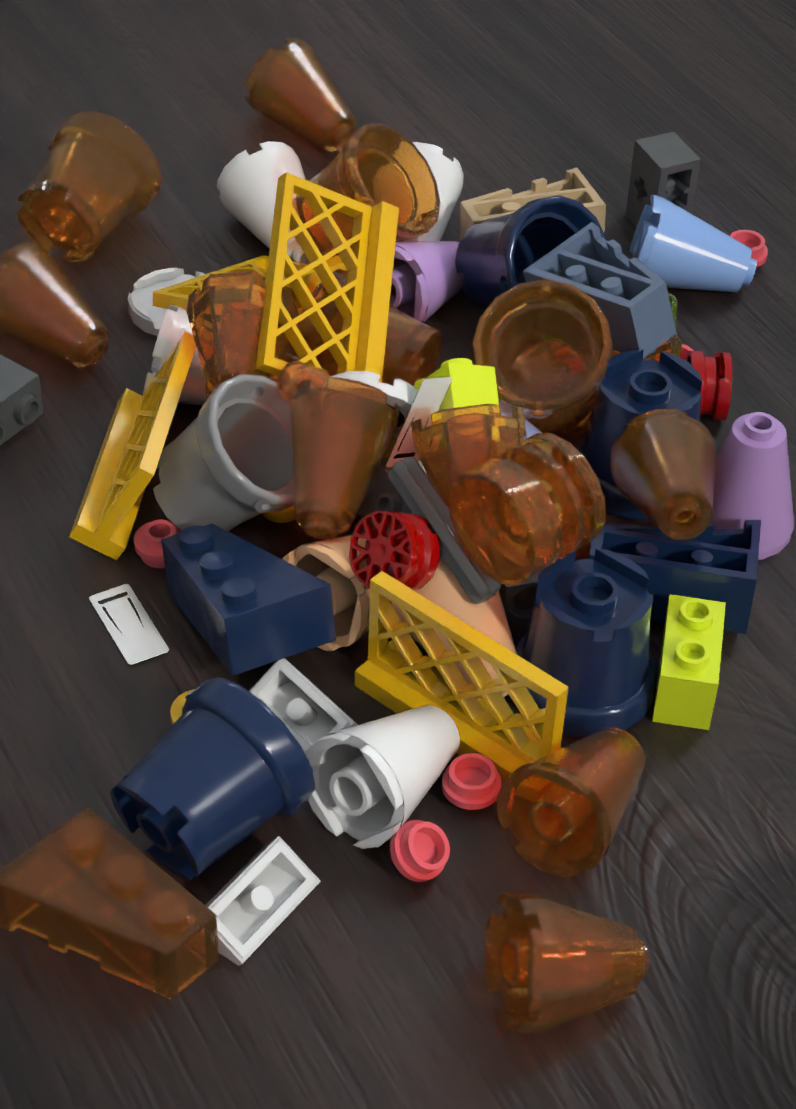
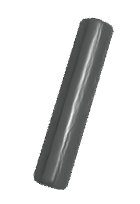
[388,457,501,604]

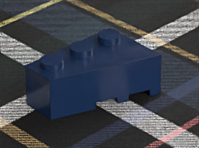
[589,520,761,634]

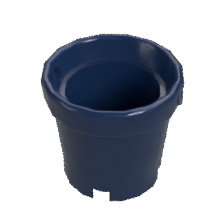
[455,195,607,320]
[572,349,707,520]
[516,549,658,739]
[110,677,316,880]

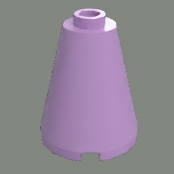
[387,241,467,337]
[690,412,794,560]

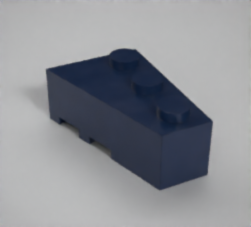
[161,523,336,676]

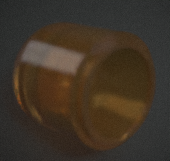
[277,361,330,412]

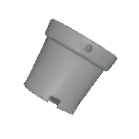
[153,374,325,532]

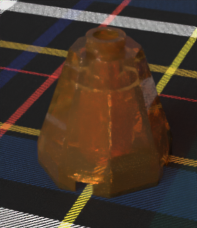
[187,271,299,393]
[411,403,527,544]
[485,892,649,1034]

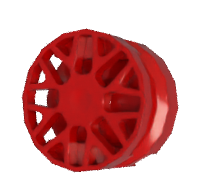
[686,351,732,421]
[349,511,440,590]

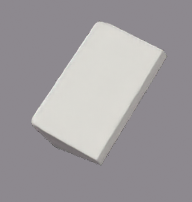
[249,658,358,760]
[184,836,321,966]

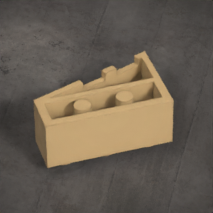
[460,168,606,241]

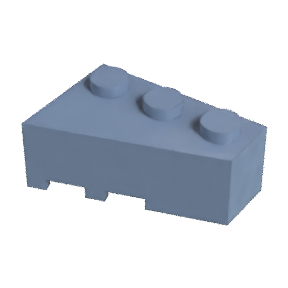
[523,222,676,359]

